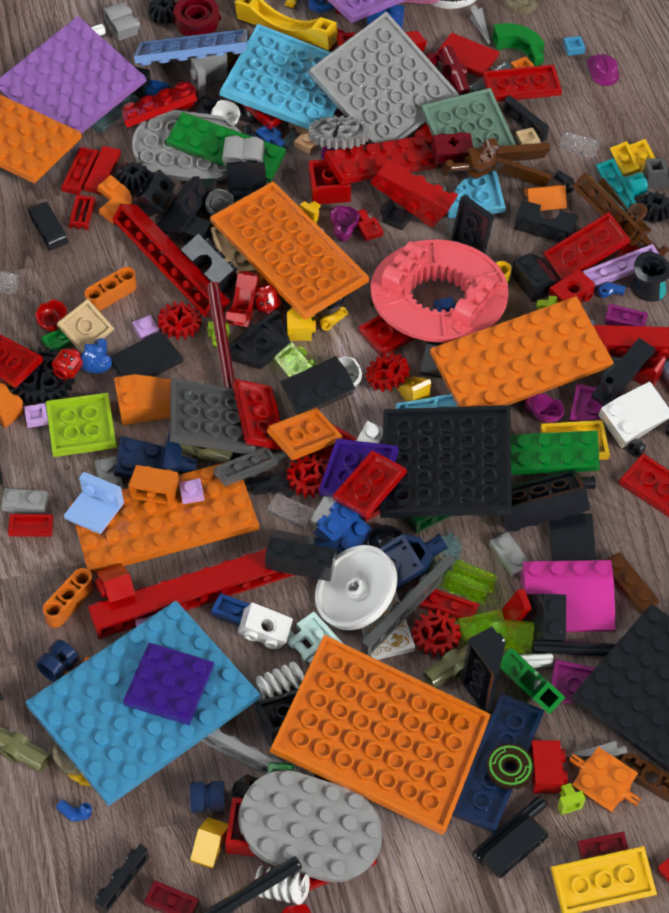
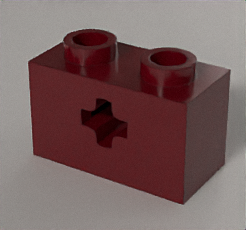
[431,132,474,165]

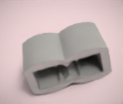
[103,2,140,41]
[222,135,264,165]

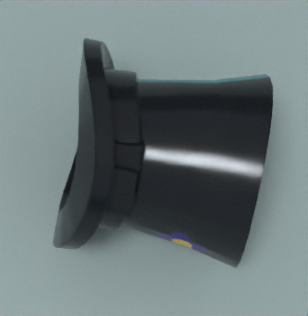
[631,251,669,302]

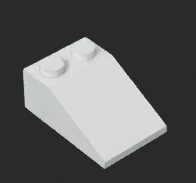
[598,382,669,448]

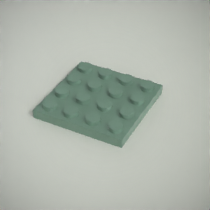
[421,88,516,148]

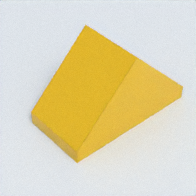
[397,376,431,402]
[190,817,228,869]

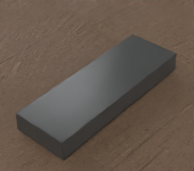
[213,447,279,487]

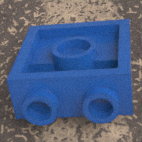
[313,502,373,555]

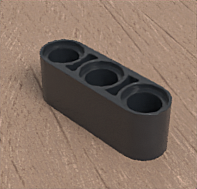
[28,201,68,251]
[482,816,549,879]

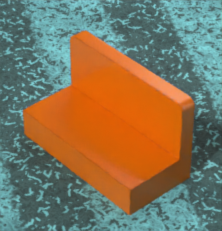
[524,184,567,211]

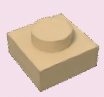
[515,127,540,145]

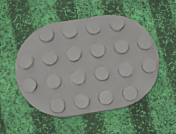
[132,110,242,182]
[238,770,382,883]

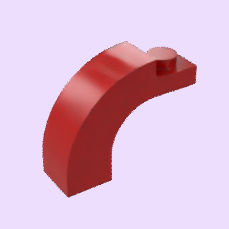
[225,271,261,327]

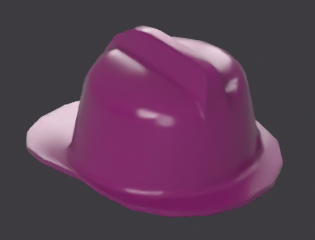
[587,54,619,86]

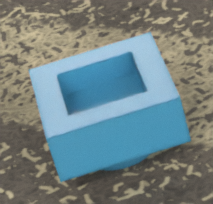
[563,36,586,56]

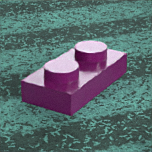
[604,303,648,326]

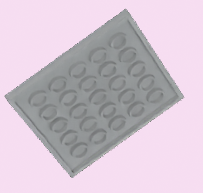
[307,11,459,144]

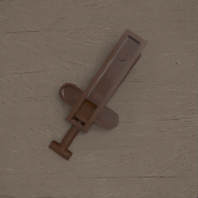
[441,138,552,186]
[572,172,669,257]

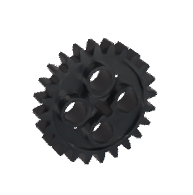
[9,347,76,405]

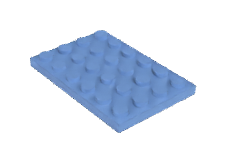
[134,29,248,66]

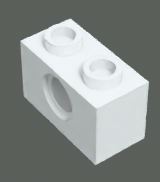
[238,602,293,649]

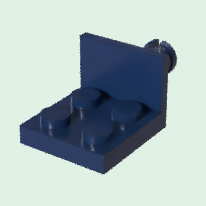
[114,433,197,480]
[379,534,448,589]

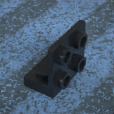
[226,162,267,203]

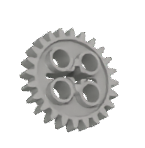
[309,115,370,150]

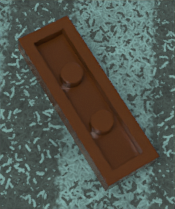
[605,551,659,615]

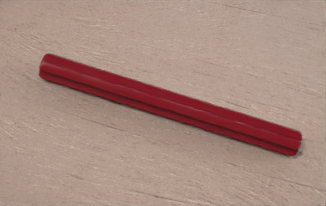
[207,281,234,389]

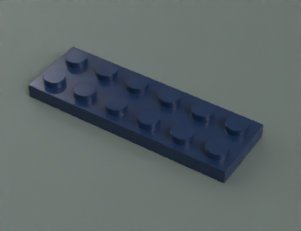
[452,693,545,833]

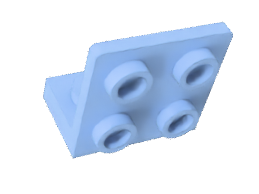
[64,472,124,534]

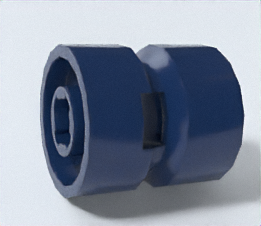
[35,639,79,682]
[190,781,225,813]

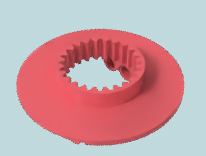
[370,240,508,342]

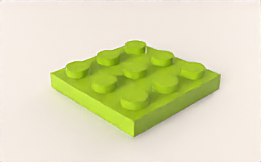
[46,393,117,457]

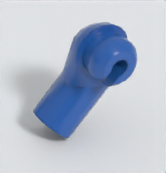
[597,282,626,298]
[56,799,92,822]

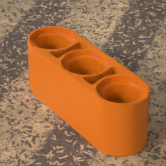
[85,267,137,311]
[43,568,94,628]

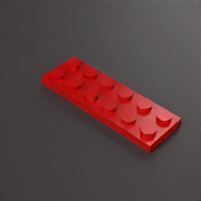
[324,136,438,184]

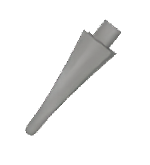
[470,5,491,45]
[565,741,627,759]

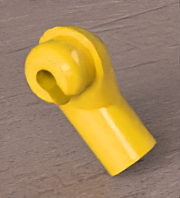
[320,307,348,331]

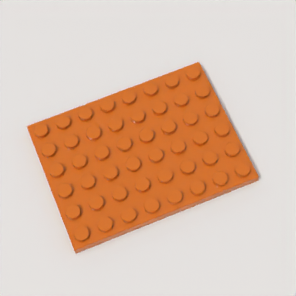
[269,635,491,835]

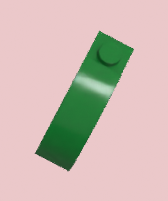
[492,23,545,66]
[500,647,566,715]

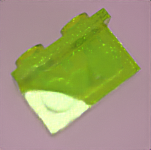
[274,342,317,377]
[487,618,534,653]

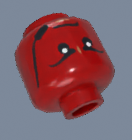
[253,284,282,315]
[52,348,83,380]

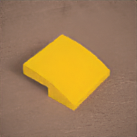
[610,139,655,177]

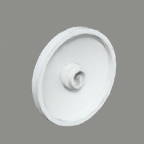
[315,545,397,630]

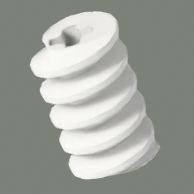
[255,661,304,701]
[255,865,310,905]

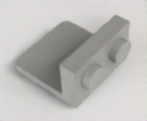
[190,52,227,100]

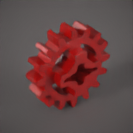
[158,301,202,340]
[365,352,410,392]
[287,455,328,499]
[412,610,461,658]

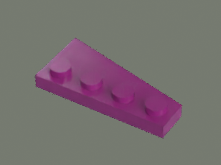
[569,384,626,422]
[551,659,595,703]

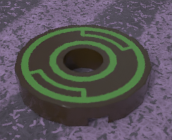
[486,743,534,790]

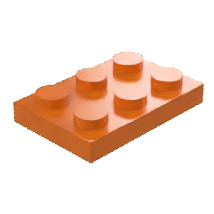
[267,408,342,461]

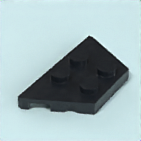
[229,309,291,369]

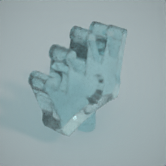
[442,532,462,559]

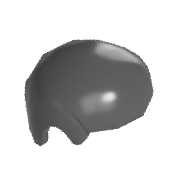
[205,189,234,215]

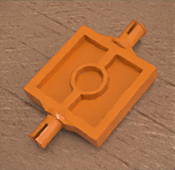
[568,747,642,813]

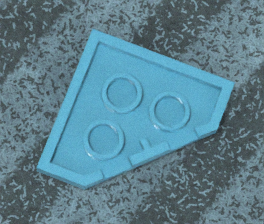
[447,170,506,218]

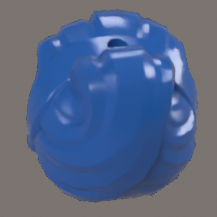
[80,338,112,374]

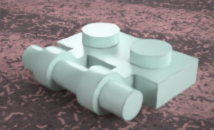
[287,612,342,664]

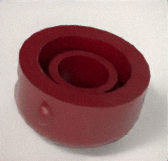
[172,0,222,36]

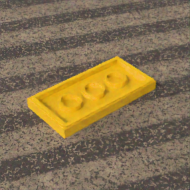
[550,846,657,913]

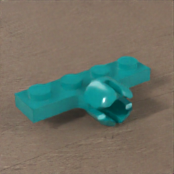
[596,158,648,209]

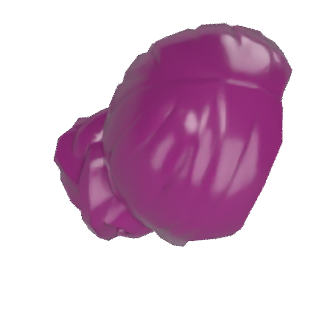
[330,205,359,242]
[524,393,564,423]

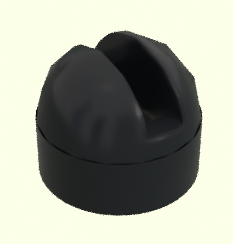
[627,439,646,457]

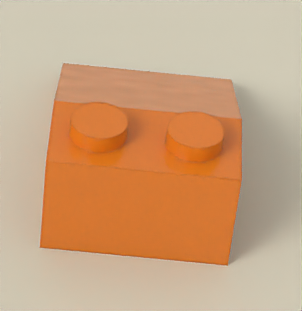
[114,374,171,425]

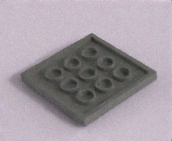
[169,378,255,454]

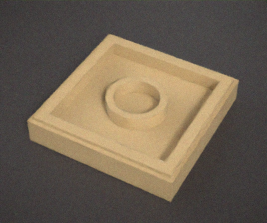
[57,299,115,353]

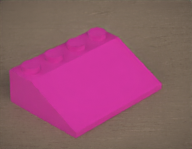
[520,560,616,632]

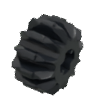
[148,0,176,25]
[117,160,149,193]
[640,191,669,223]

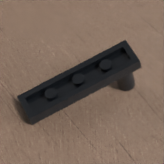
[591,338,656,406]

